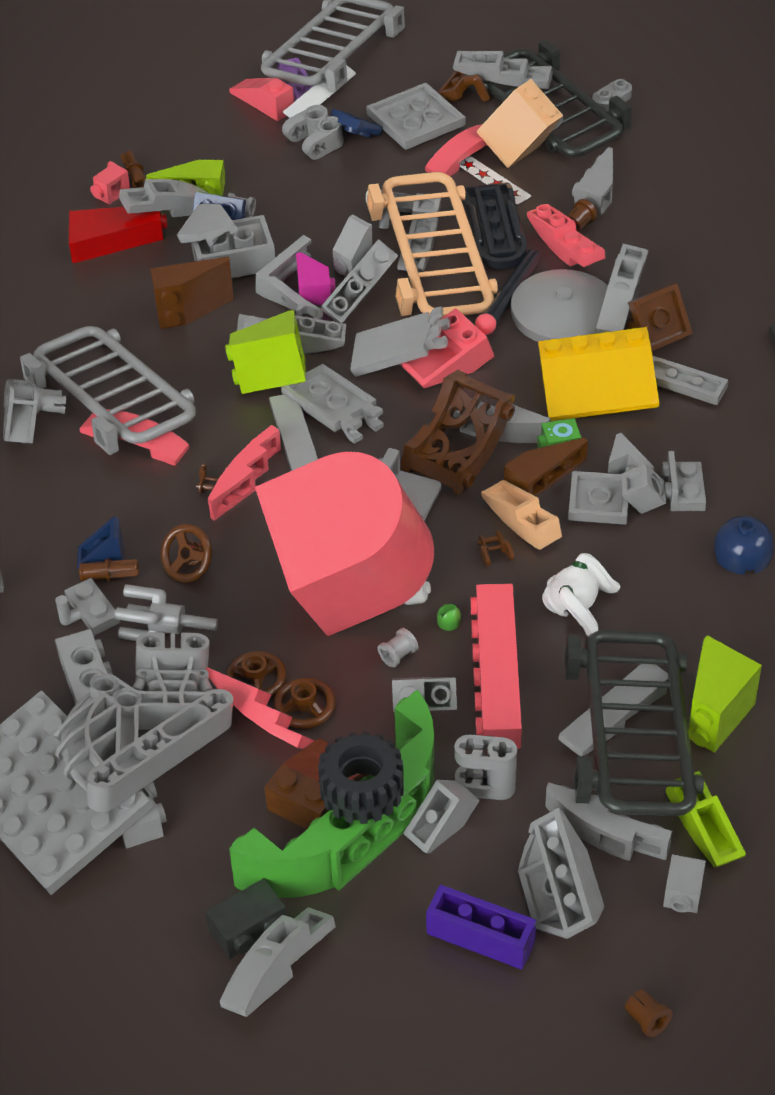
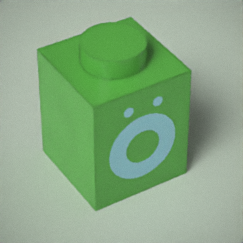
[537,418,581,448]

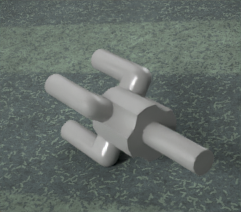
[115,584,218,641]

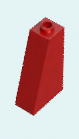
[69,207,168,263]

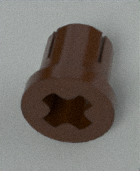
[567,199,598,232]
[625,989,673,1038]

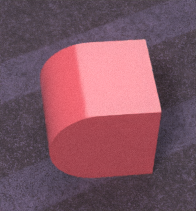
[255,452,434,636]

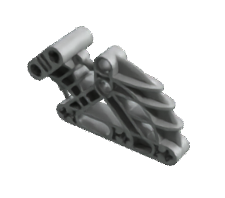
[54,632,233,812]

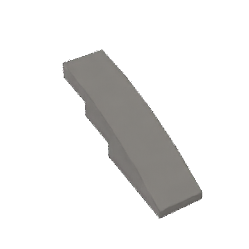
[453,51,553,89]

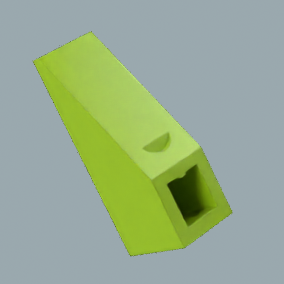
[146,159,226,196]

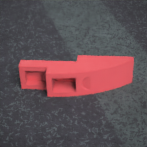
[527,204,605,267]

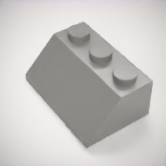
[191,215,275,278]

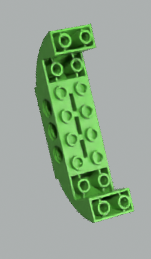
[229,690,435,898]

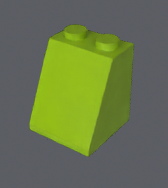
[225,310,306,394]
[688,635,762,753]

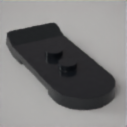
[463,182,527,269]

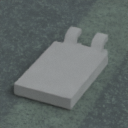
[350,306,450,377]
[281,364,384,444]

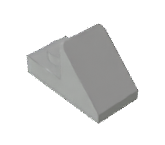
[608,433,654,474]

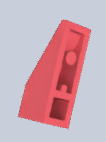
[229,78,294,121]

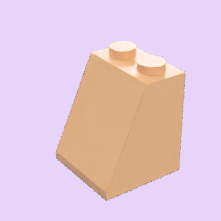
[477,79,563,168]

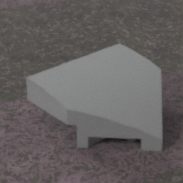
[177,204,238,247]

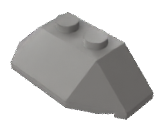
[518,807,605,939]

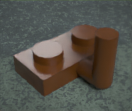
[438,70,491,102]

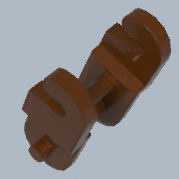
[196,463,228,494]
[476,530,514,567]

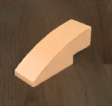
[481,480,562,550]

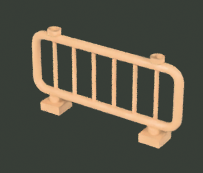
[366,172,498,319]

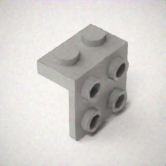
[379,448,441,521]

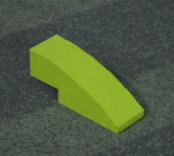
[665,771,746,868]

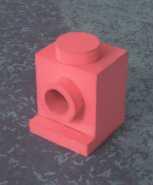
[90,161,130,205]

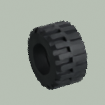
[318,731,404,824]

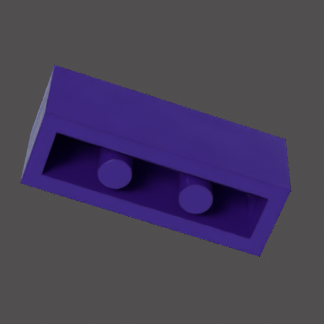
[426,884,536,970]

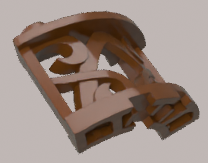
[400,370,515,495]

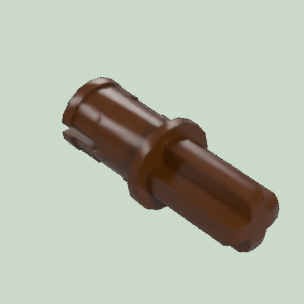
[121,150,146,188]
[79,558,140,582]

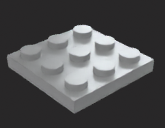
[366,83,466,150]

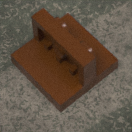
[624,283,693,351]

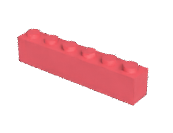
[470,584,522,749]

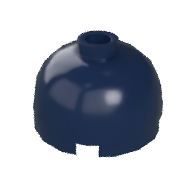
[714,516,774,574]

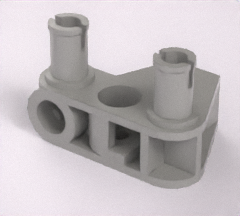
[3,379,66,443]

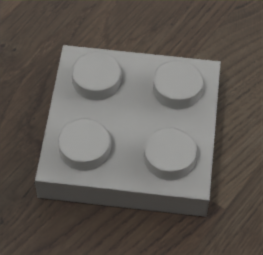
[568,471,628,525]

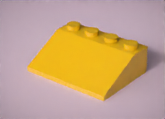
[538,327,659,421]

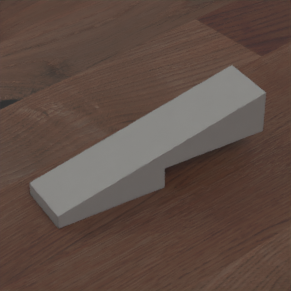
[558,664,669,756]

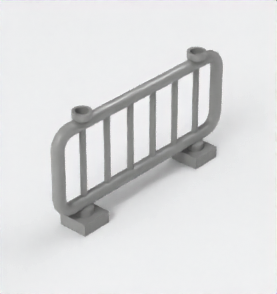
[261,0,405,92]
[20,326,196,455]

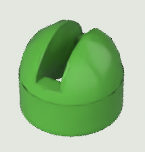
[437,604,461,631]

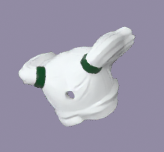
[542,553,620,636]

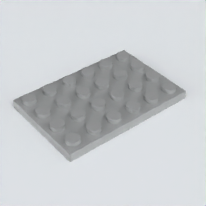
[0,690,154,895]

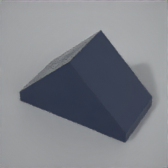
[77,516,124,569]

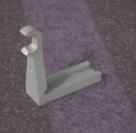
[256,235,323,320]

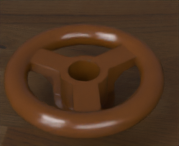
[161,524,212,583]
[225,651,286,697]
[273,678,336,729]

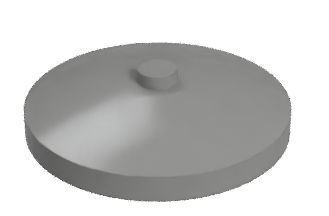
[511,269,608,342]

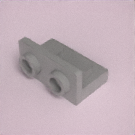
[661,451,706,511]

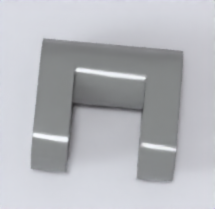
[454,735,517,800]

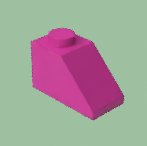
[296,253,336,305]

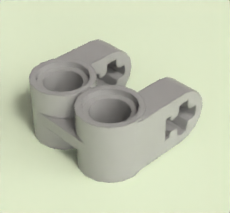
[282,105,344,160]

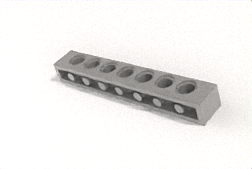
[55,629,167,848]

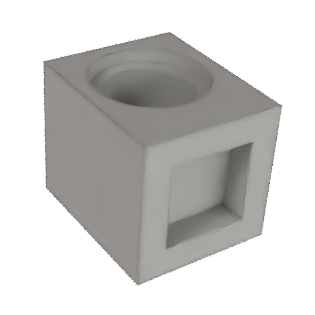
[621,463,666,514]
[663,854,706,913]

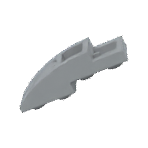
[119,179,208,217]
[320,239,398,323]
[595,244,649,333]
[237,314,346,354]
[452,398,550,443]
[545,782,672,861]
[220,907,336,1017]

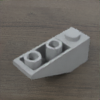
[572,147,613,216]

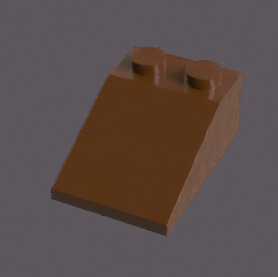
[150,256,234,329]
[265,738,368,829]

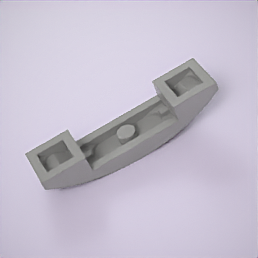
[397,193,442,272]

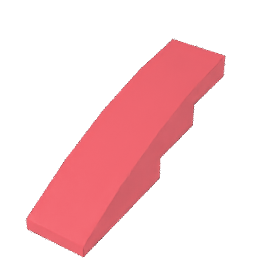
[208,425,281,521]
[206,667,314,749]

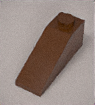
[504,438,588,497]

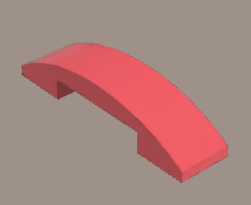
[425,124,488,176]
[79,409,189,466]

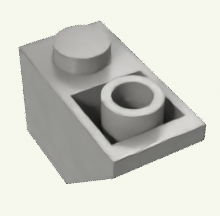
[392,677,457,712]

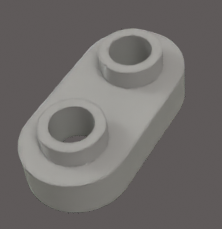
[592,79,632,111]

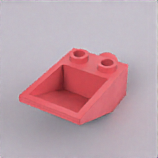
[400,308,496,389]

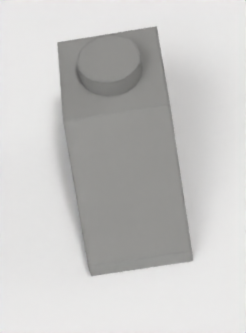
[333,214,373,277]
[403,780,480,854]

